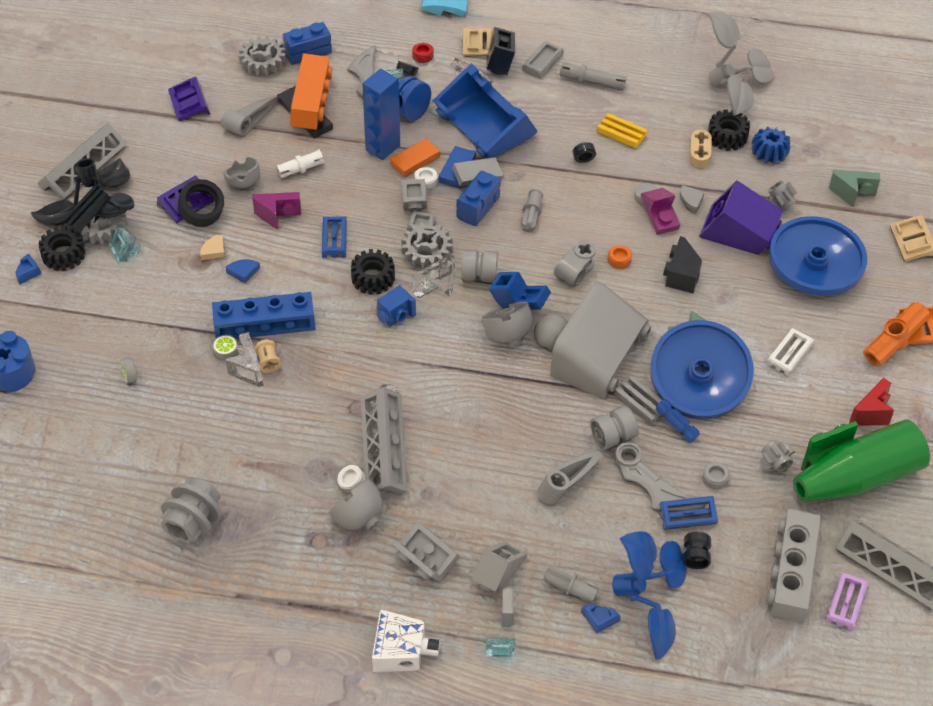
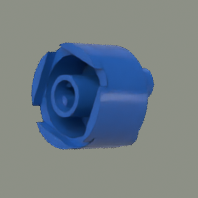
[0,331,36,392]

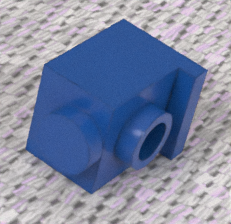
[377,285,416,327]

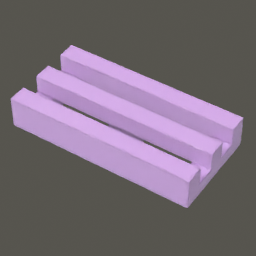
[825,572,869,631]

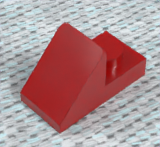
[849,378,894,426]

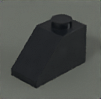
[486,27,515,75]

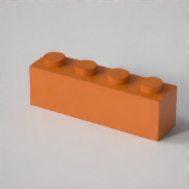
[290,53,333,130]

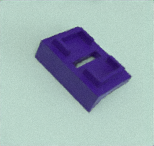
[168,76,210,122]
[157,175,214,224]

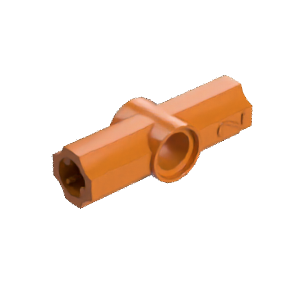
[863,301,930,367]

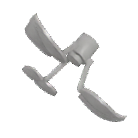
[708,12,774,116]

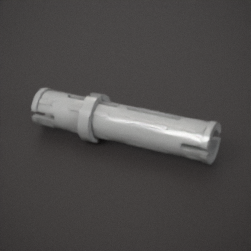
[560,62,627,90]

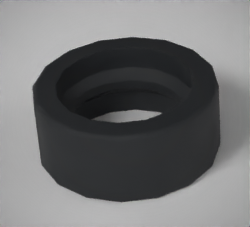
[178,179,224,227]

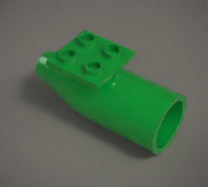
[793,419,930,502]

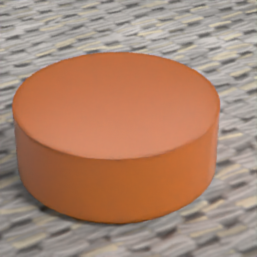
[607,245,632,269]

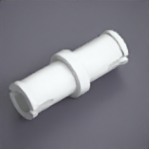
[276,149,324,179]

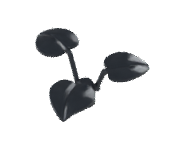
[31,158,135,226]

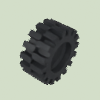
[708,109,750,151]
[38,226,86,271]
[351,249,395,295]

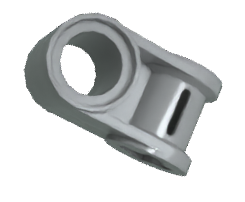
[554,241,596,287]

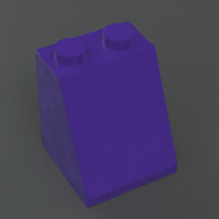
[699,180,783,255]

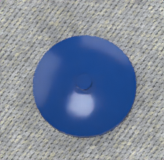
[769,216,867,296]
[650,320,754,419]

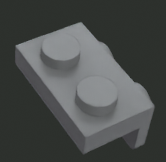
[393,522,460,582]

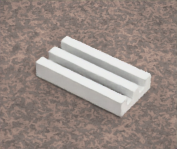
[766,328,814,376]

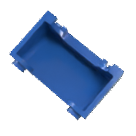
[432,63,538,159]

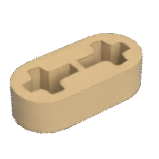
[690,129,712,168]

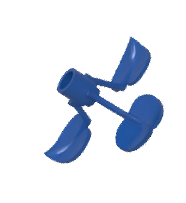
[612,531,687,660]

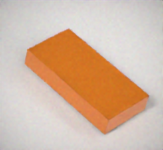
[390,138,440,177]

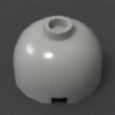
[482,302,533,346]
[329,479,383,531]

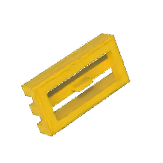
[597,113,647,149]

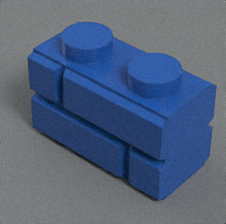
[282,22,332,64]
[456,170,501,226]

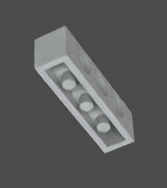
[767,509,821,623]

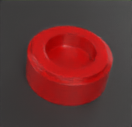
[412,43,434,63]

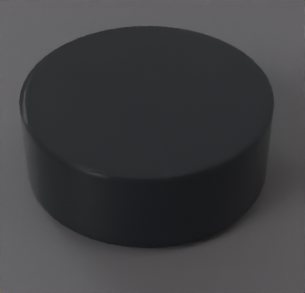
[396,61,419,76]
[572,142,596,163]

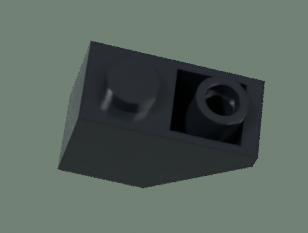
[663,236,702,294]

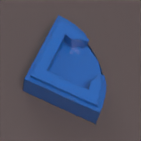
[15,254,41,284]
[225,259,260,283]
[581,604,621,634]

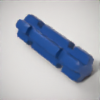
[655,399,700,443]

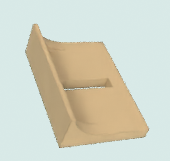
[463,28,506,57]
[890,214,933,262]

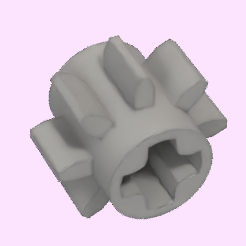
[767,181,797,210]
[760,440,794,473]

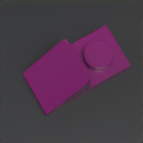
[640,188,680,235]
[252,192,301,229]

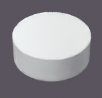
[414,167,437,190]
[337,465,366,493]

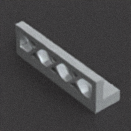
[38,123,126,200]
[361,387,407,494]
[836,520,933,609]

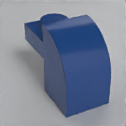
[489,272,551,310]

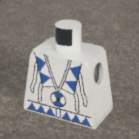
[372,610,440,672]

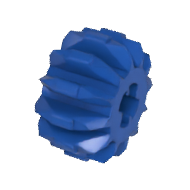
[752,126,791,165]

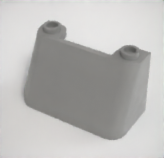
[550,281,651,400]

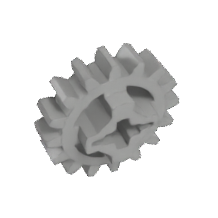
[239,36,287,76]
[79,213,127,245]
[401,221,453,270]

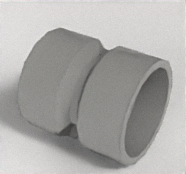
[461,249,498,283]
[590,406,639,450]

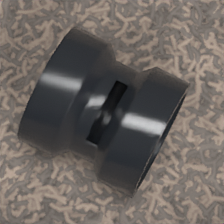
[683,532,711,569]

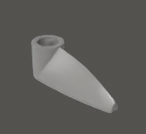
[221,96,278,136]
[537,450,602,505]

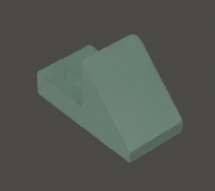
[829,170,881,206]

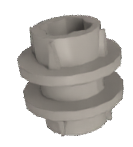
[161,478,221,543]

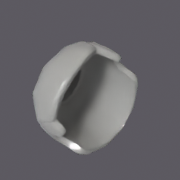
[224,157,260,189]
[534,314,568,351]

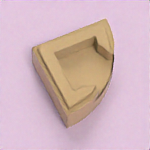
[200,235,225,261]

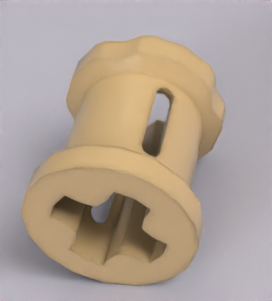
[254,339,282,373]

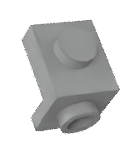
[402,179,427,212]

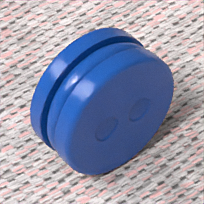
[399,76,431,121]

